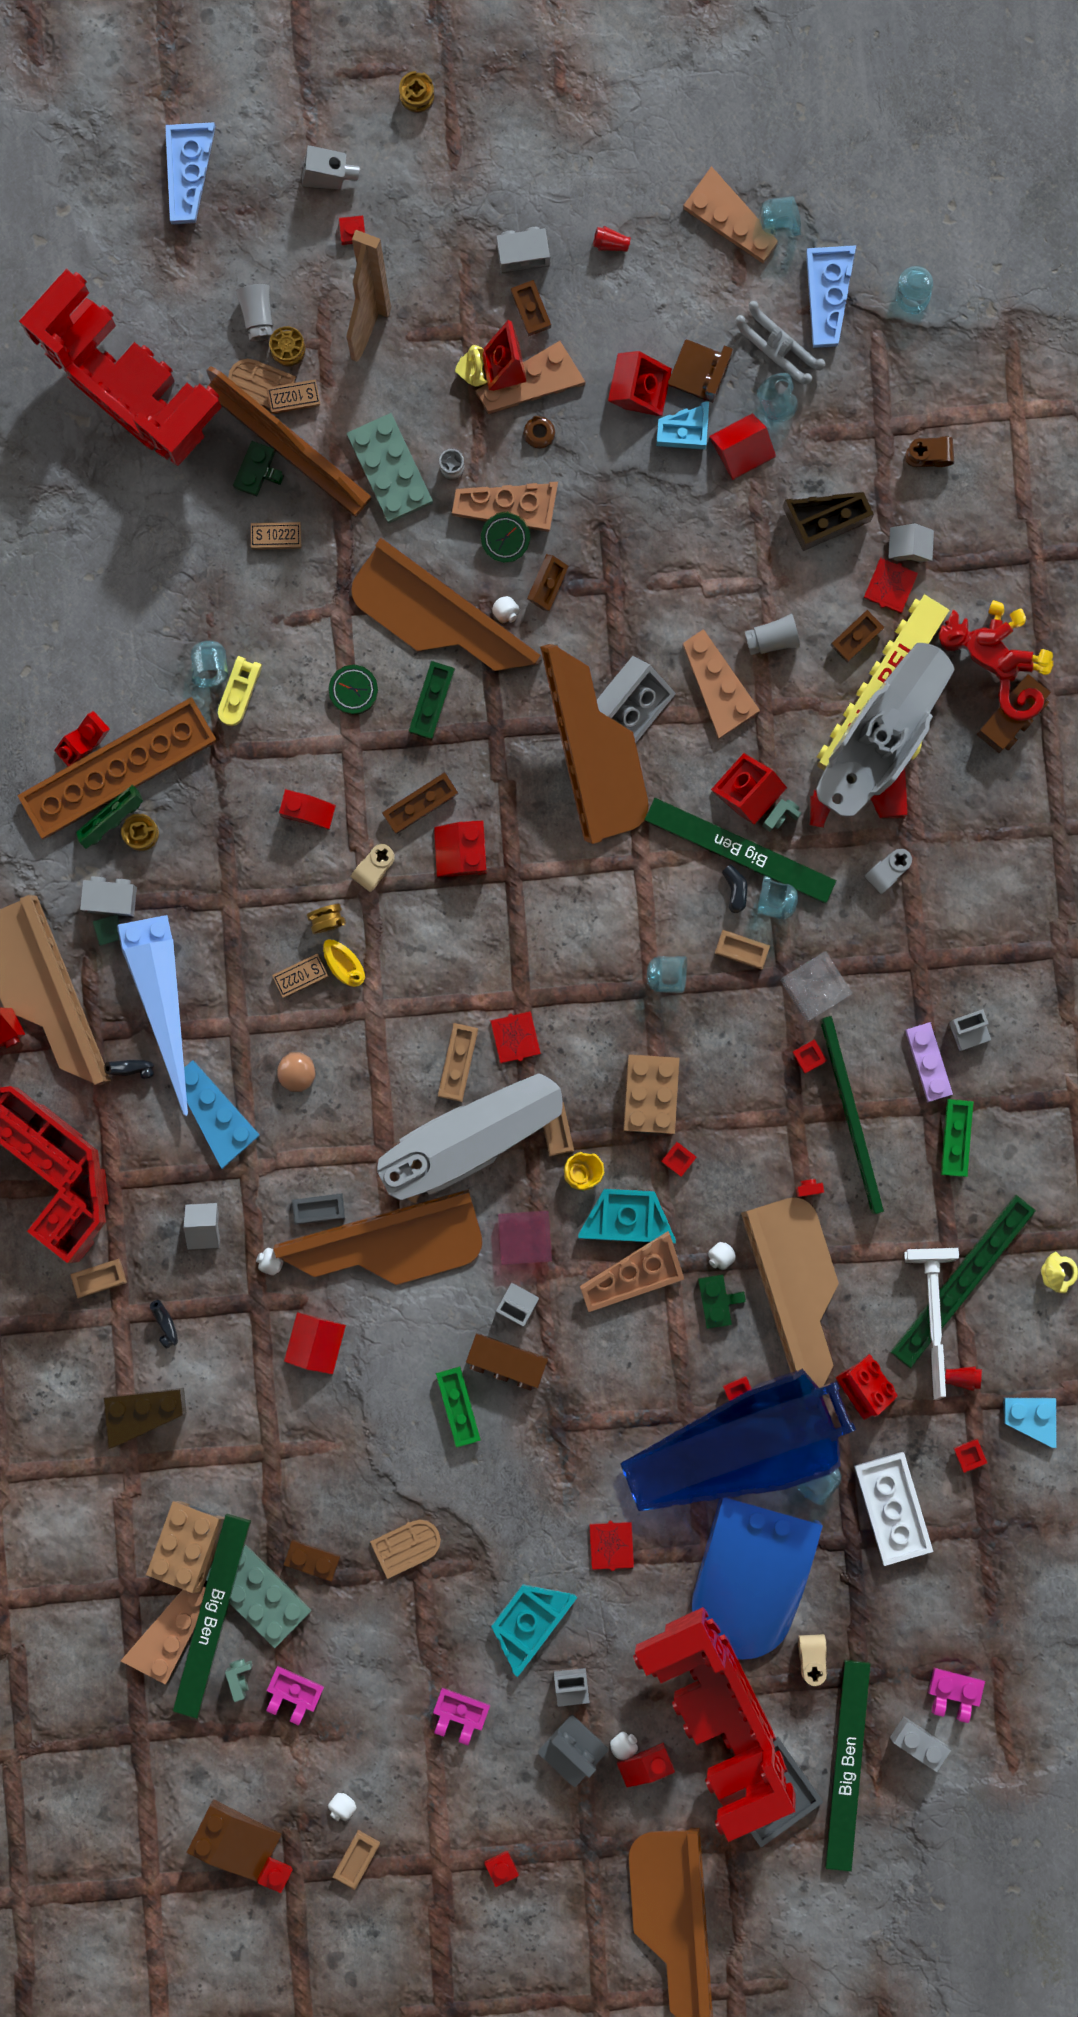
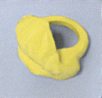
[455,345,487,387]
[1041,1252,1078,1293]

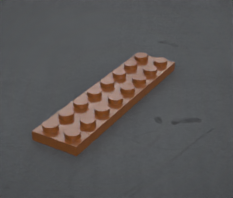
[17,697,217,840]

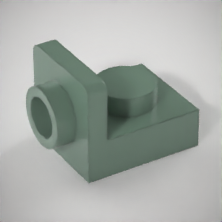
[762,799,802,832]
[225,1659,253,1702]

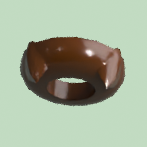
[523,416,555,449]

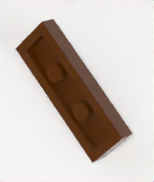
[382,772,459,834]

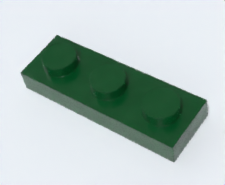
[408,661,455,740]
[76,784,143,849]

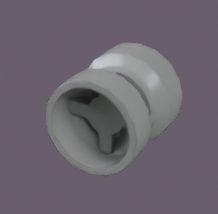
[439,449,464,480]

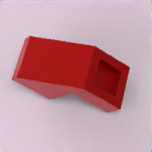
[54,711,110,766]

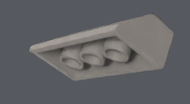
[597,656,676,743]

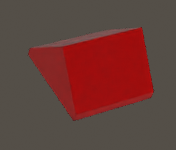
[483,320,527,391]
[709,413,776,480]
[284,1312,346,1374]

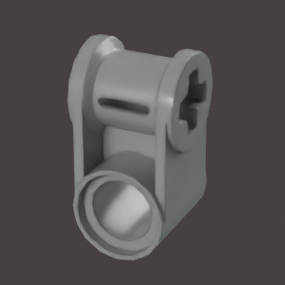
[864,849,912,894]

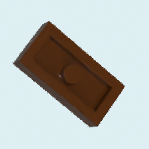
[511,280,551,337]
[527,554,569,611]
[830,610,884,663]
[284,1540,340,1582]

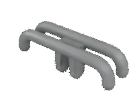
[735,301,825,385]

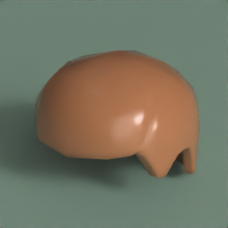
[277,1052,316,1092]

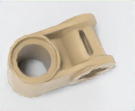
[351,844,395,892]
[798,1634,827,1686]

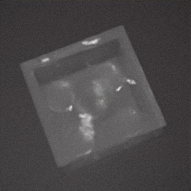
[780,951,853,1022]

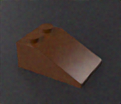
[186,1799,282,1881]

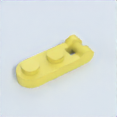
[218,656,262,726]

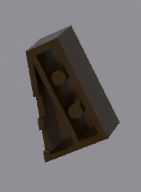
[783,492,874,551]
[104,1388,187,1449]

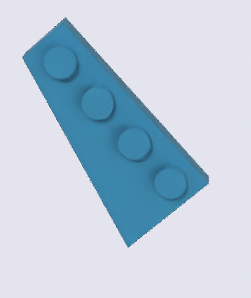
[184,1060,260,1169]

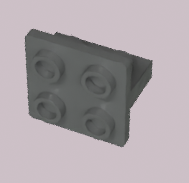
[538,1714,608,1787]

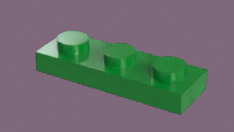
[941,1099,974,1177]
[436,1366,481,1448]

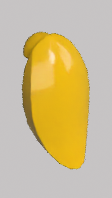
[323,939,365,987]

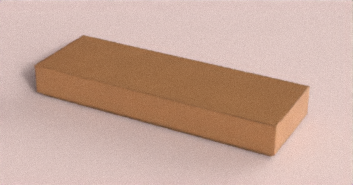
[438,1023,478,1102]

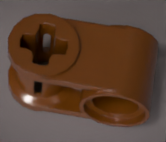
[905,436,954,468]

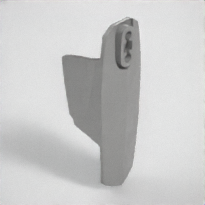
[816,643,955,817]
[377,1074,563,1200]

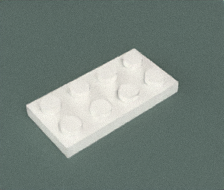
[854,1452,933,1566]

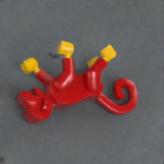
[939,600,1053,721]

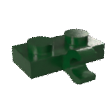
[233,441,284,497]
[698,1274,746,1329]

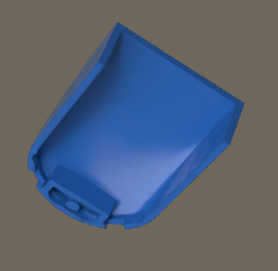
[692,1493,823,1659]

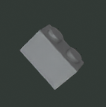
[497,227,550,273]
[80,876,137,917]
[890,1716,951,1772]

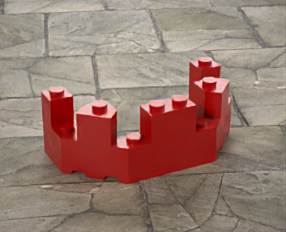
[19,269,222,466]
[0,1086,109,1263]
[633,1607,796,1842]

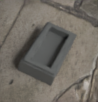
[292,1193,346,1225]

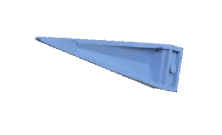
[117,915,188,1116]

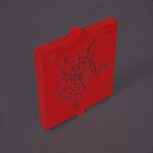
[863,558,918,613]
[490,1011,541,1063]
[590,1520,634,1571]

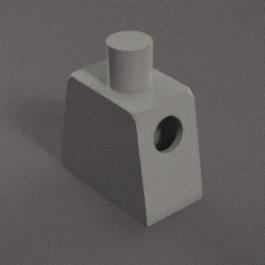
[302,146,359,190]

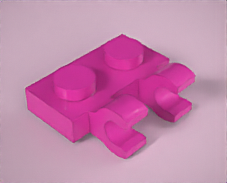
[266,1666,324,1725]
[928,1668,985,1723]
[433,1687,490,1745]

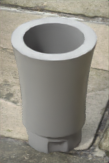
[235,284,273,341]
[745,613,801,655]

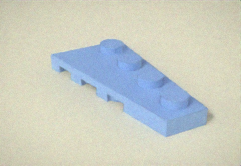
[165,122,216,224]
[806,245,856,348]

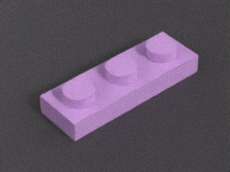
[905,1022,953,1102]

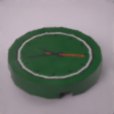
[481,512,531,563]
[328,664,378,715]

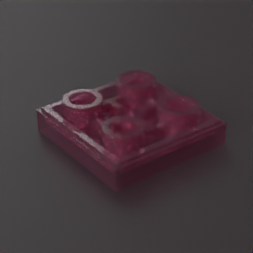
[498,1211,552,1265]

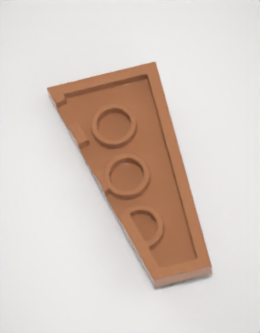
[683,166,778,264]
[476,341,586,414]
[452,482,558,532]
[683,629,760,740]
[580,1231,684,1312]
[121,1586,206,1685]

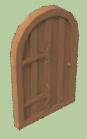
[228,359,297,413]
[370,1519,441,1579]

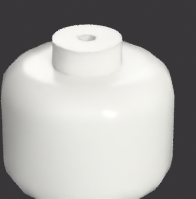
[492,596,519,623]
[708,1242,735,1270]
[256,1248,284,1275]
[610,1732,638,1761]
[328,1793,356,1821]

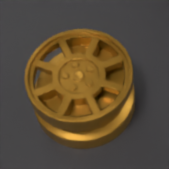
[399,71,434,112]
[269,326,306,366]
[121,814,159,851]
[307,904,346,934]

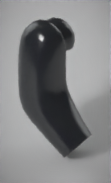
[722,864,748,913]
[104,1060,154,1079]
[150,1300,178,1349]

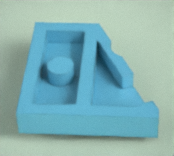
[656,401,709,450]
[1004,1398,1056,1448]

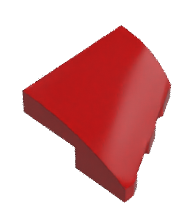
[870,768,907,819]

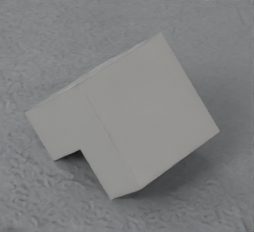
[889,523,934,563]
[949,1009,991,1051]
[184,1203,220,1250]
[496,1283,539,1326]
[554,1668,590,1707]

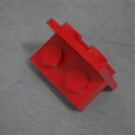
[835,1354,898,1420]

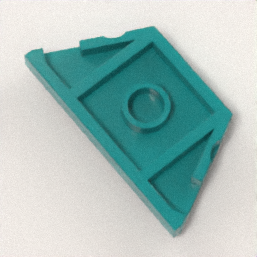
[578,1189,676,1243]
[491,1584,577,1677]

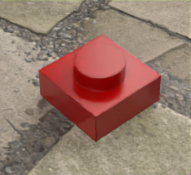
[339,215,365,245]
[792,1039,827,1074]
[661,1142,697,1177]
[795,1179,824,1197]
[723,1376,756,1410]
[953,1439,987,1473]
[485,1850,519,1887]
[257,1857,293,1893]

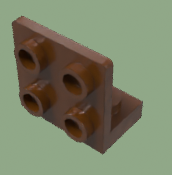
[668,339,733,403]

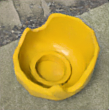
[563,1152,605,1191]

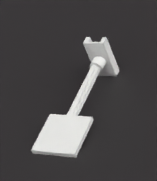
[904,1248,959,1400]

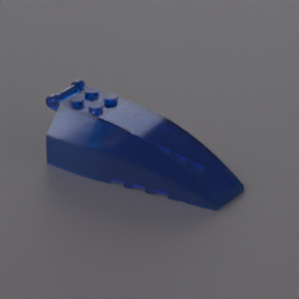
[620,1368,856,1511]

